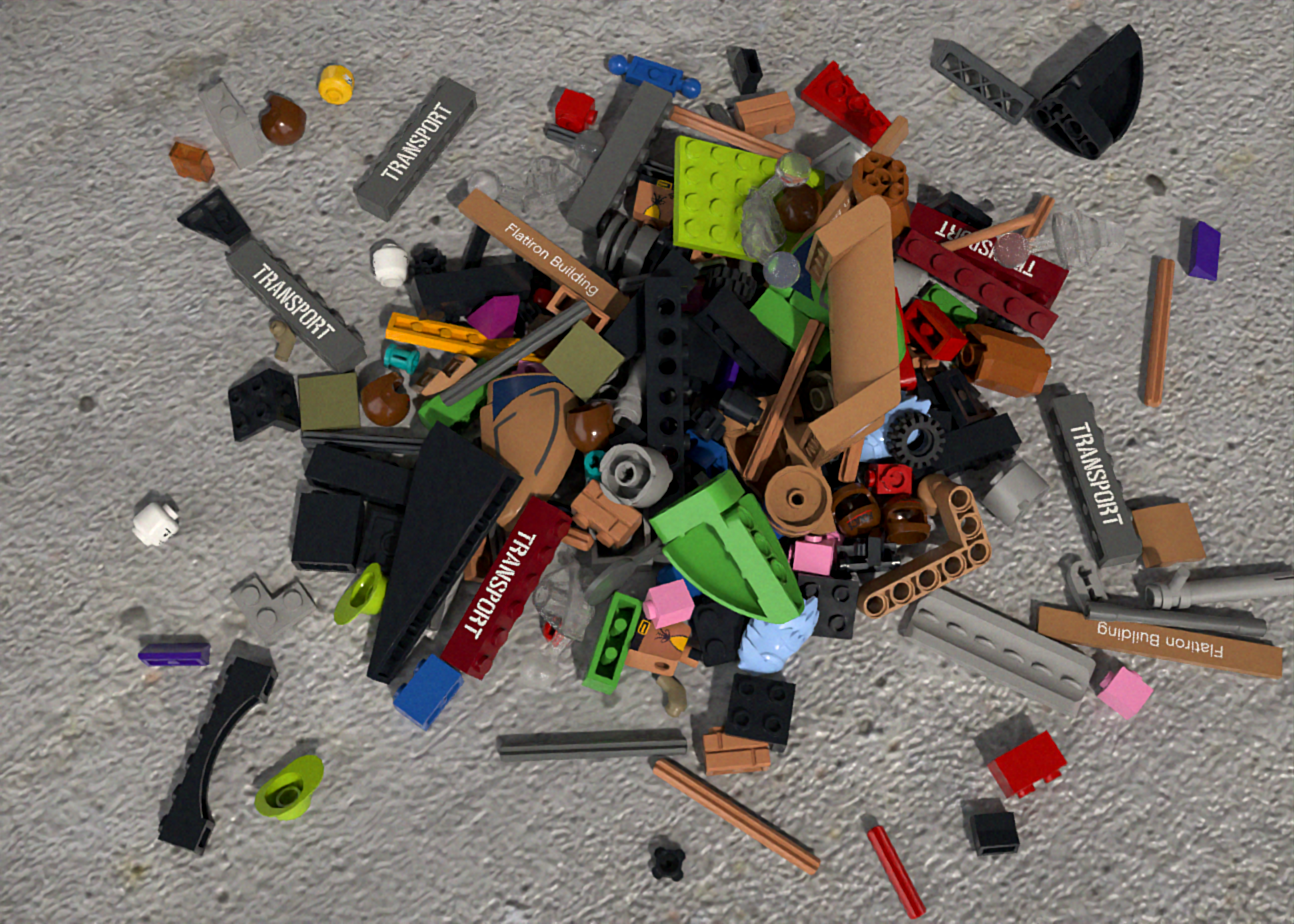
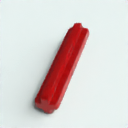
[867,825,926,920]

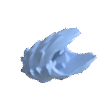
[860,391,931,465]
[737,596,819,676]

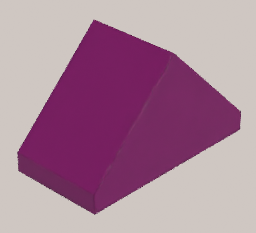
[467,295,520,339]

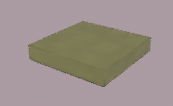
[542,319,626,403]
[299,372,361,433]

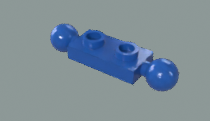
[608,54,702,99]

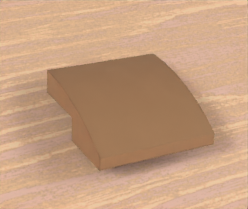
[410,354,477,396]
[1131,503,1207,568]

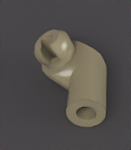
[269,320,296,362]
[656,674,687,718]

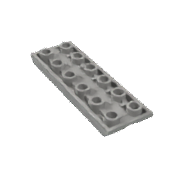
[903,588,1096,718]

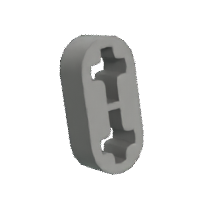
[1066,560,1108,613]

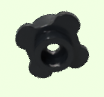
[652,846,686,882]

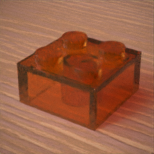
[168,141,215,183]

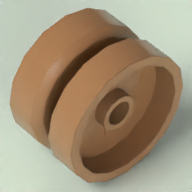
[760,465,832,538]

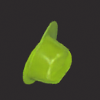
[334,563,389,625]
[254,754,324,821]

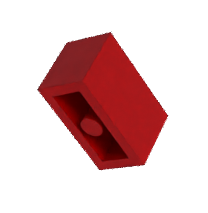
[904,299,969,361]
[987,730,1068,799]

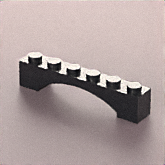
[158,656,278,856]

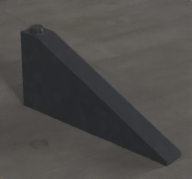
[366,420,524,685]

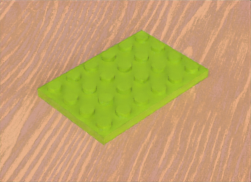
[673,135,825,267]

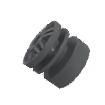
[596,214,661,278]

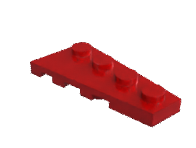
[800,59,892,148]

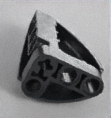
[1031,24,1144,160]

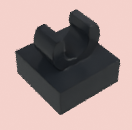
[854,527,885,566]

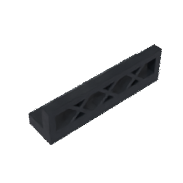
[933,40,1040,126]

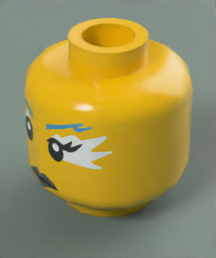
[318,65,355,105]

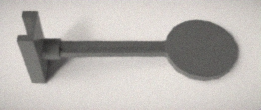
[584,471,710,606]

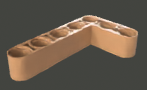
[856,481,992,619]

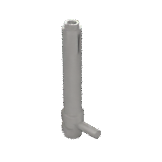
[587,314,668,430]
[1145,566,1294,611]

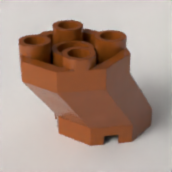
[852,151,910,242]
[952,324,1052,398]

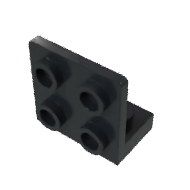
[228,368,301,442]
[795,570,860,640]
[724,673,796,753]

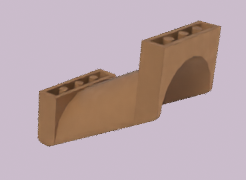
[799,195,901,470]

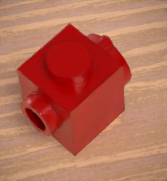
[555,88,598,134]
[864,463,912,494]

